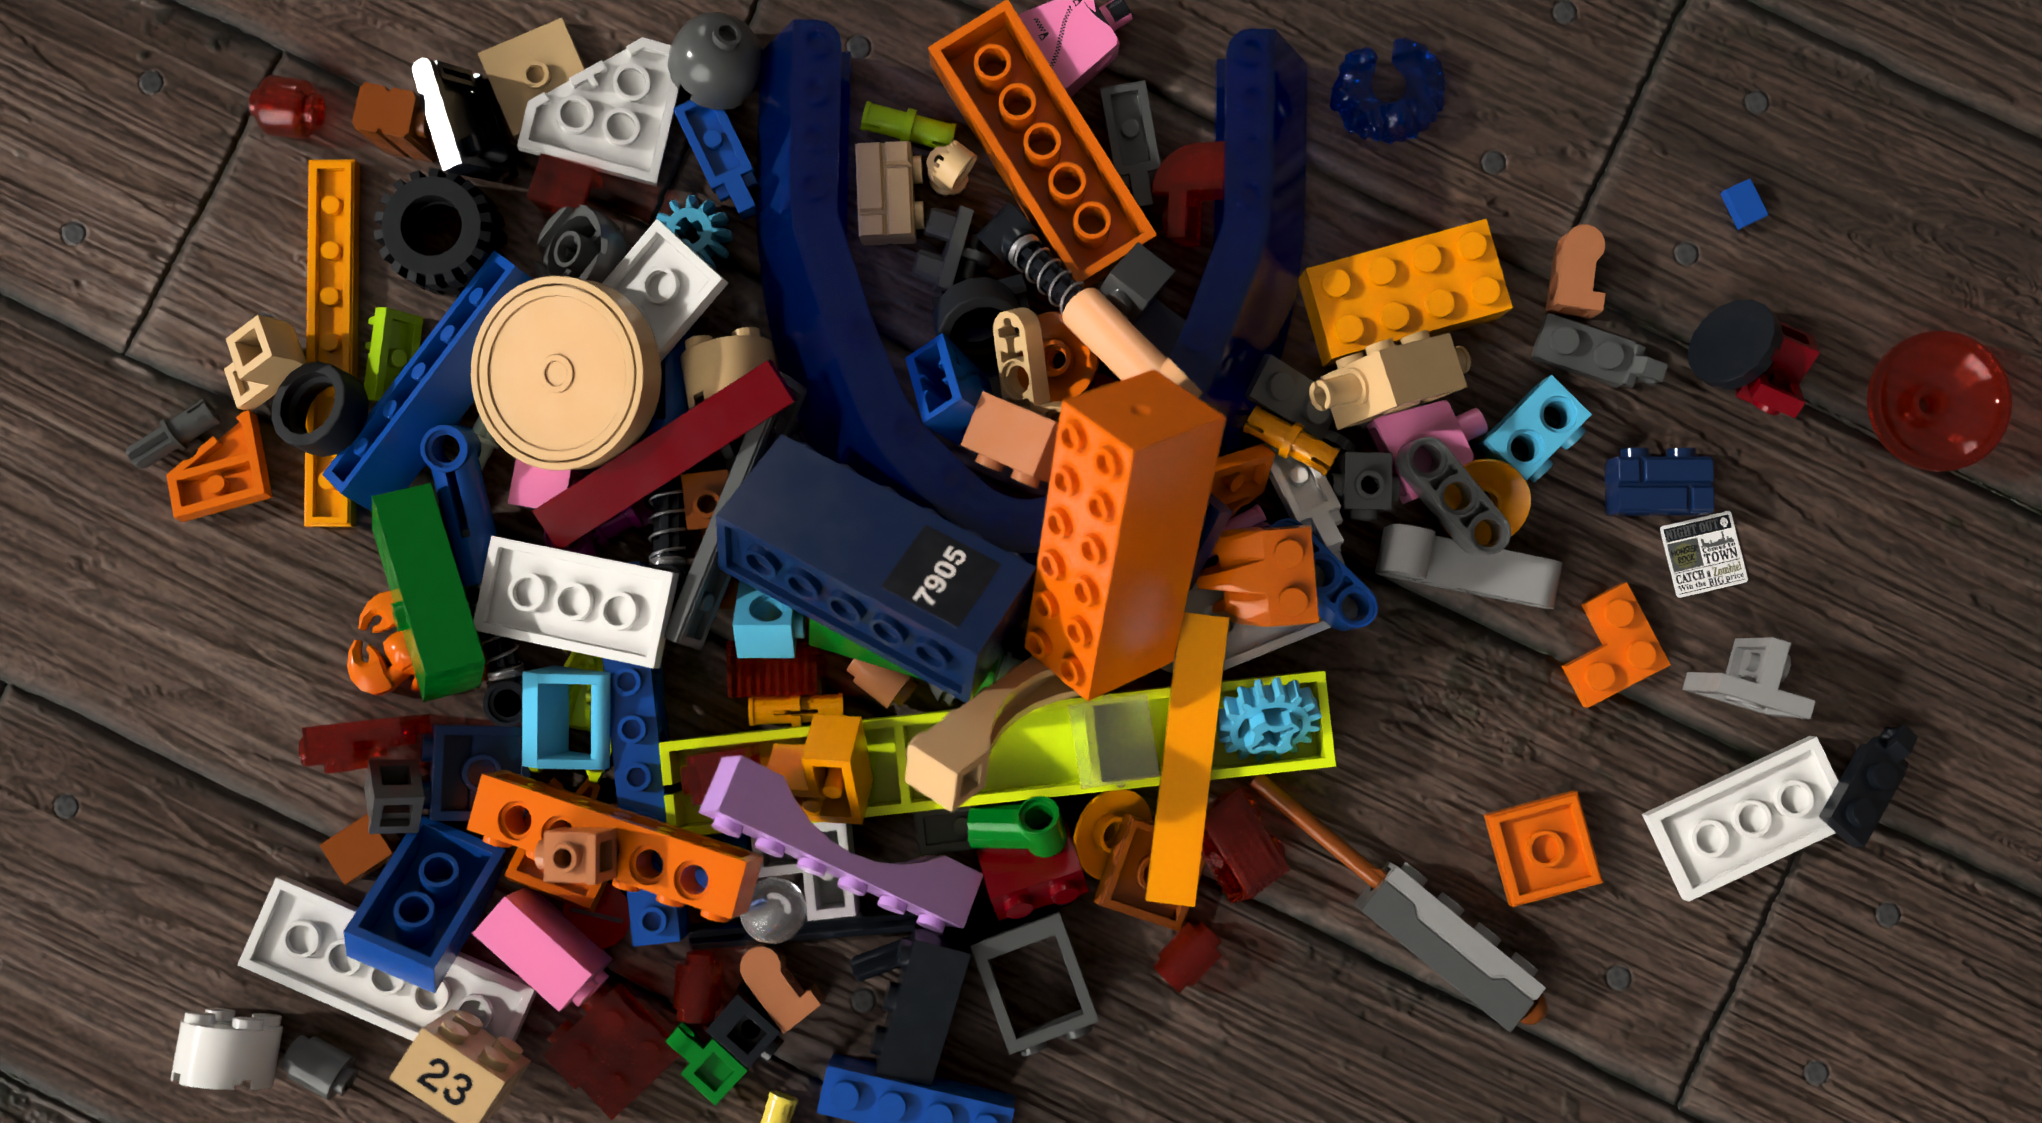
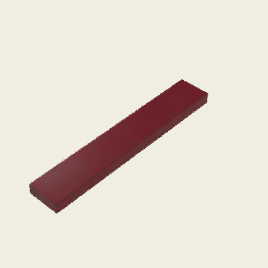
[532,359,797,550]

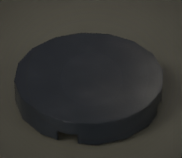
[1688,299,1783,389]

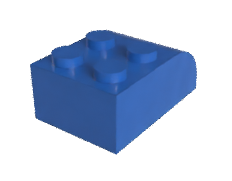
[344,814,506,994]

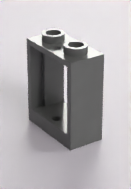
[970,909,1099,1056]

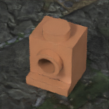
[535,827,617,885]

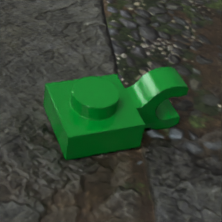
[666,1020,748,1106]

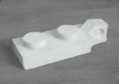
[1263,443,1344,554]

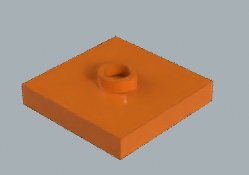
[1483,790,1603,907]

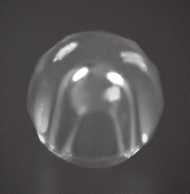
[740,876,807,944]

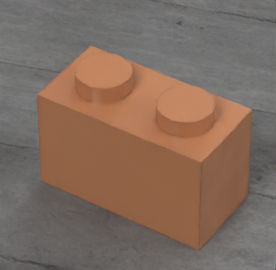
[961,391,1059,489]

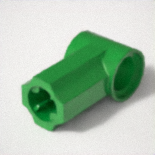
[967,796,1067,858]

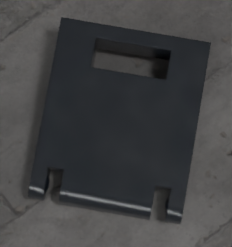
[412,58,519,183]

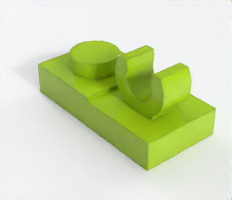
[364,307,423,403]

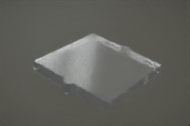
[1068,693,1160,789]

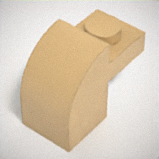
[224,315,307,411]

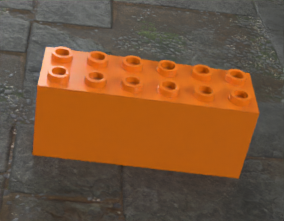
[1024,369,1226,702]

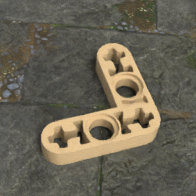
[993,307,1062,422]

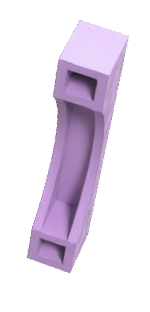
[699,755,983,933]

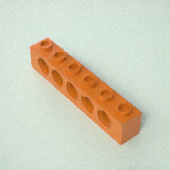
[467,770,764,922]

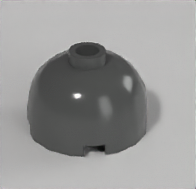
[667,12,764,110]
[535,204,628,284]

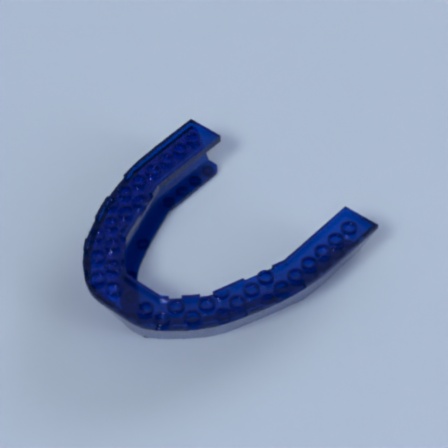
[757,19,1307,606]

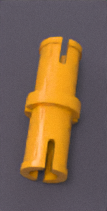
[1243,405,1340,476]
[748,691,844,727]

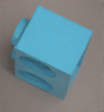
[1475,375,1592,483]
[732,580,806,658]

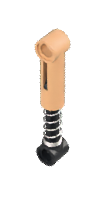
[976,202,1203,398]

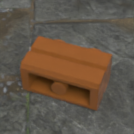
[352,82,438,163]

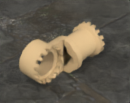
[926,140,977,197]

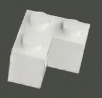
[751,822,861,921]

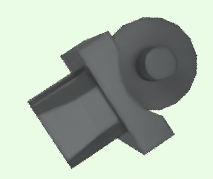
[911,206,992,296]

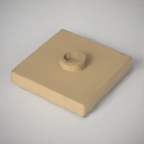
[478,18,586,141]

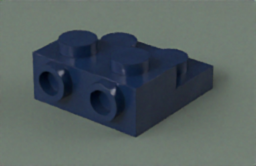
[421,724,531,821]

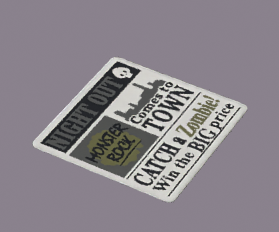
[1660,511,1748,598]

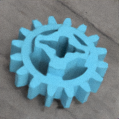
[1216,677,1321,762]

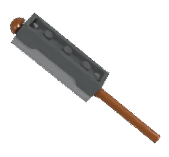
[1248,774,1548,1033]

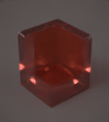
[527,153,604,213]

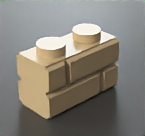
[855,141,925,246]

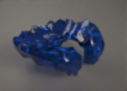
[1330,37,1445,144]

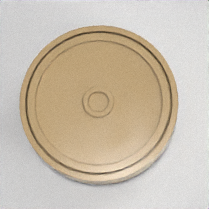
[471,276,661,470]

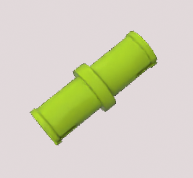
[860,100,957,148]

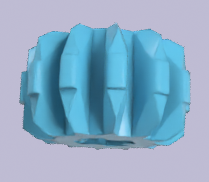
[656,195,733,270]

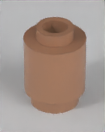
[846,659,918,709]

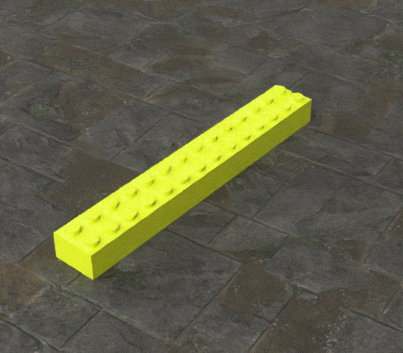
[659,670,1336,835]

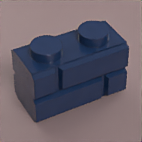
[1604,448,1714,516]

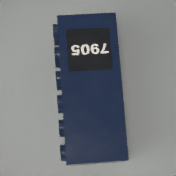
[716,434,1036,703]

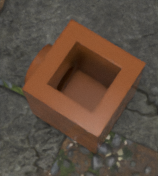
[681,469,731,541]

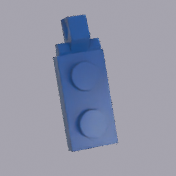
[673,100,759,220]

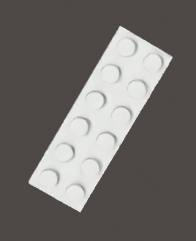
[237,875,537,1042]

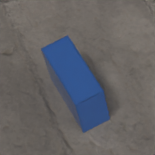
[1720,178,1769,230]

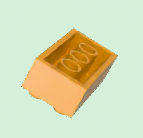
[1298,218,1513,367]

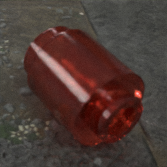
[1153,922,1223,993]
[673,950,724,1023]

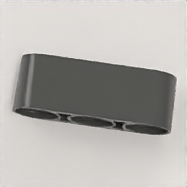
[1396,437,1511,555]

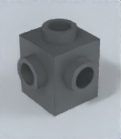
[1329,452,1400,521]

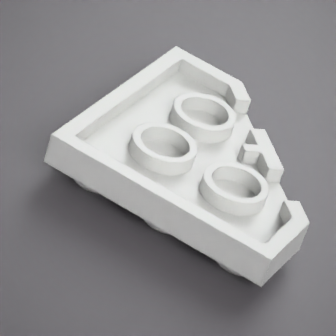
[517,37,681,187]

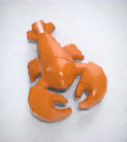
[347,590,490,696]

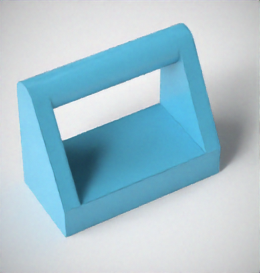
[522,665,611,770]

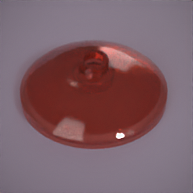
[1867,331,2012,472]

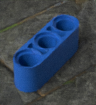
[1263,518,1378,631]

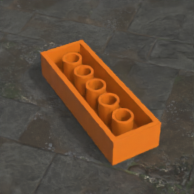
[928,0,1157,289]

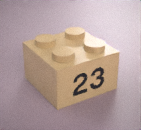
[389,1009,531,1123]

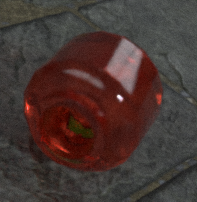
[249,75,326,140]

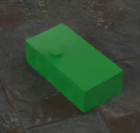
[372,483,485,703]

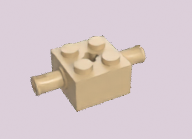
[1309,330,1471,430]

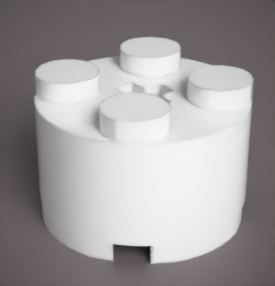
[170,1008,283,1090]

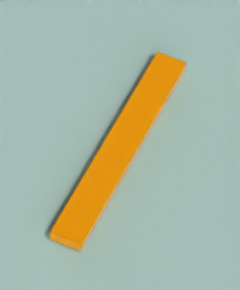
[304,159,360,527]

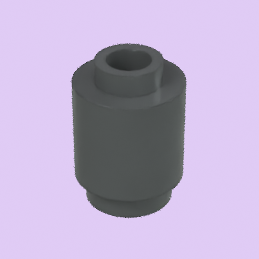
[280,1035,358,1100]

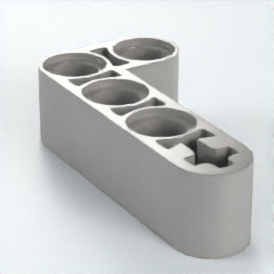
[1375,524,1563,609]

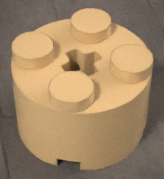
[680,327,777,410]

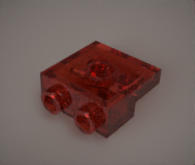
[298,714,432,774]
[543,983,680,1121]

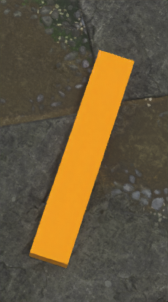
[1146,612,1229,907]

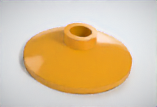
[1440,459,1531,545]
[1073,789,1153,880]

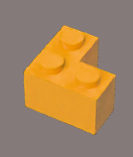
[767,714,873,825]

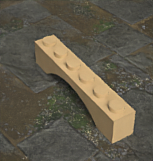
[905,656,1107,812]

